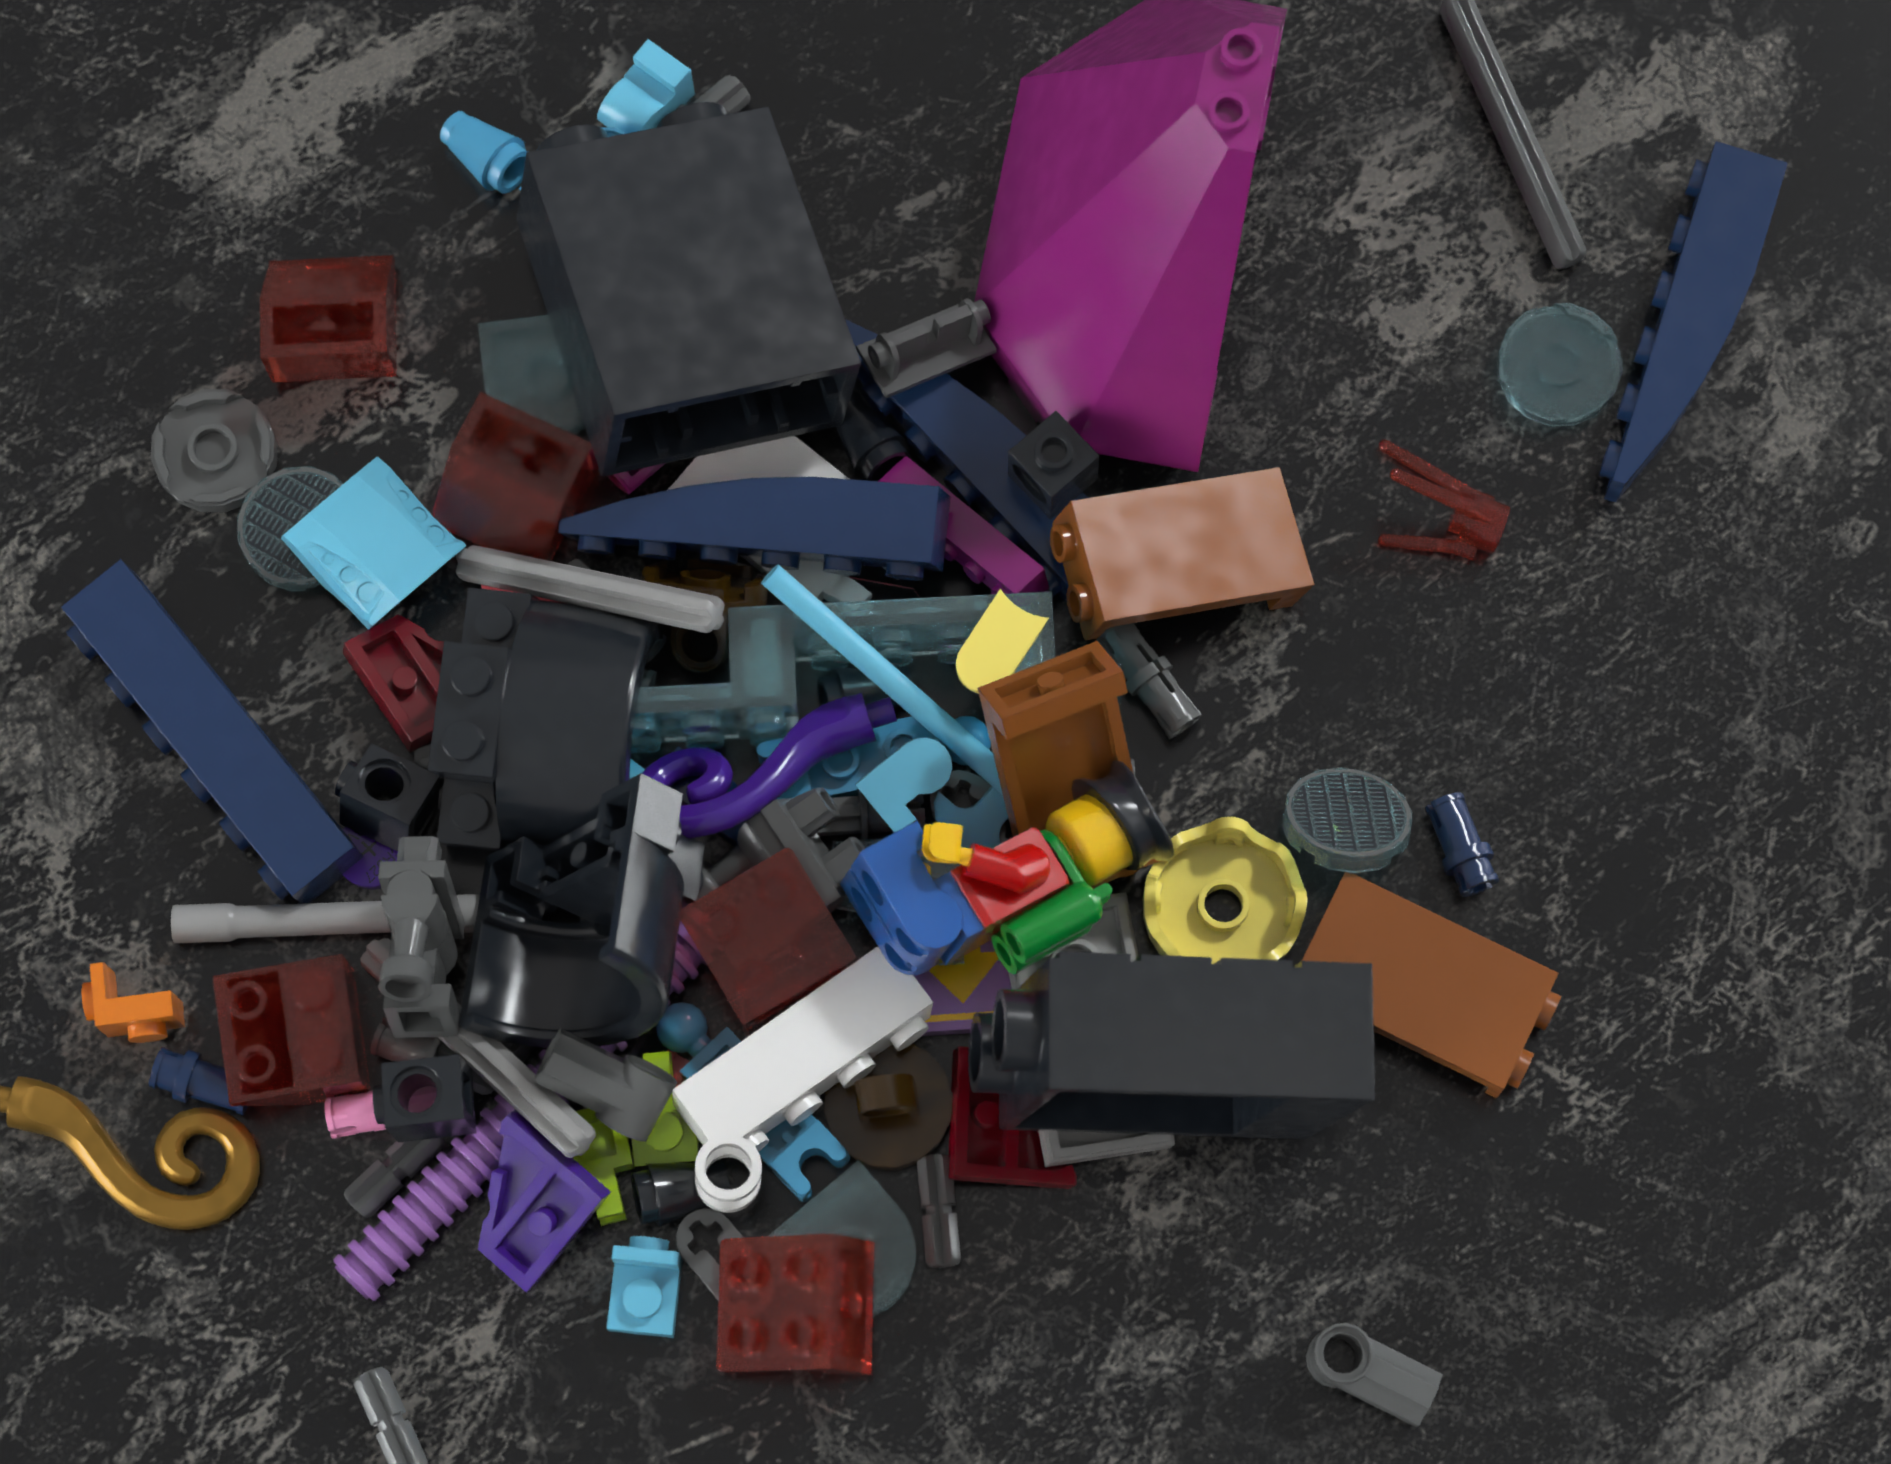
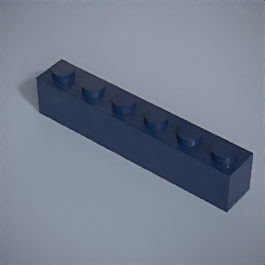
[61,559,364,904]

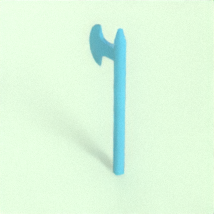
[761,564,1008,849]

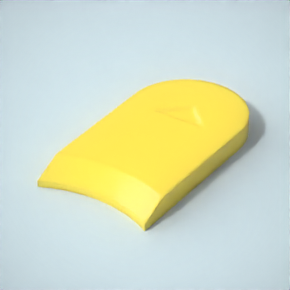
[956,588,1049,694]

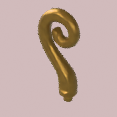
[0,1076,260,1230]

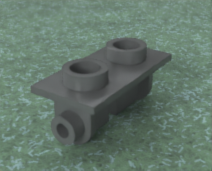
[856,298,997,398]

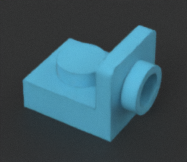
[607,1236,683,1338]

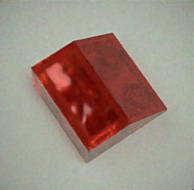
[260,255,397,382]
[432,392,599,561]
[212,954,371,1106]

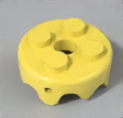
[1143,817,1307,964]

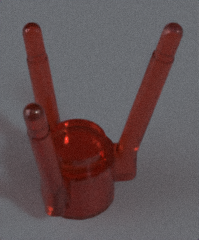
[1378,440,1510,561]

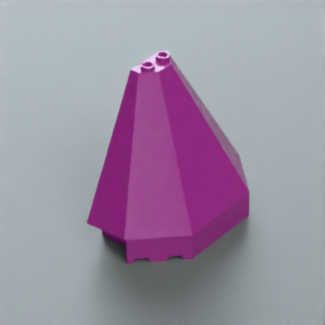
[974,0,1287,472]

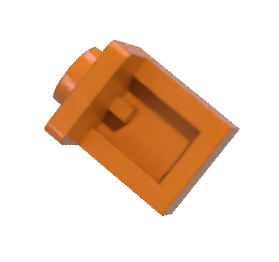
[82,962,185,1043]

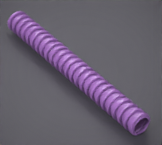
[333,906,723,1301]

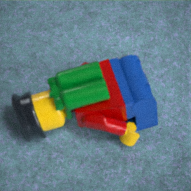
[840,761,1174,976]

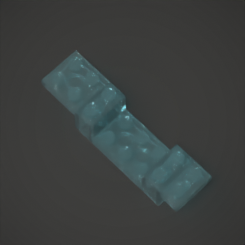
[631,592,1122,754]

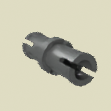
[1097,623,1202,739]

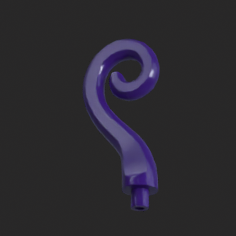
[642,692,897,838]

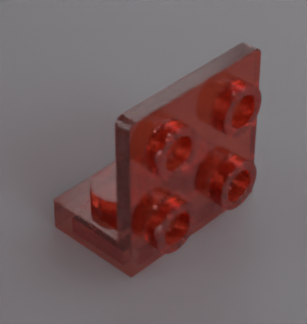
[680,848,857,1032]
[717,1233,874,1375]

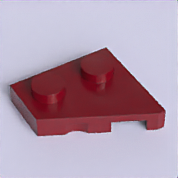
[343,614,444,753]
[949,1046,1077,1189]

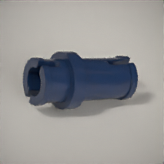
[1424,792,1499,897]
[149,1047,256,1115]

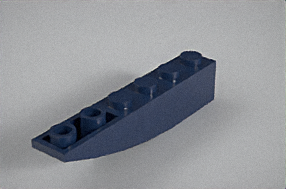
[1599,141,1788,503]
[845,319,1088,603]
[558,477,951,581]

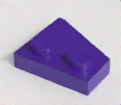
[478,1109,611,1293]

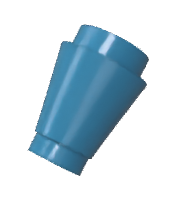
[440,111,528,194]

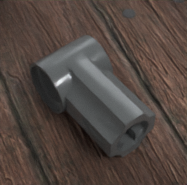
[535,1028,678,1142]
[1306,1323,1443,1427]

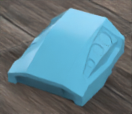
[281,456,466,630]

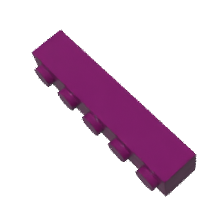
[878,456,1049,611]

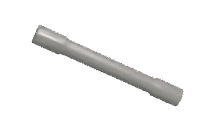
[171,894,480,943]

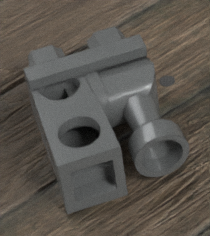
[695,787,865,974]
[378,836,465,1038]

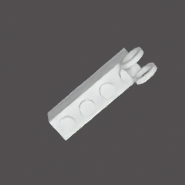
[672,946,933,1213]

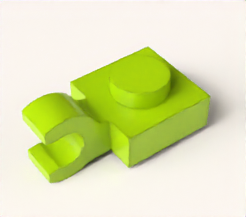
[632,1051,700,1167]
[572,1108,635,1226]

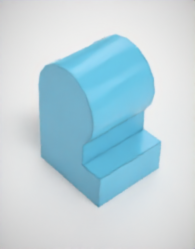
[597,39,695,133]
[855,737,952,833]

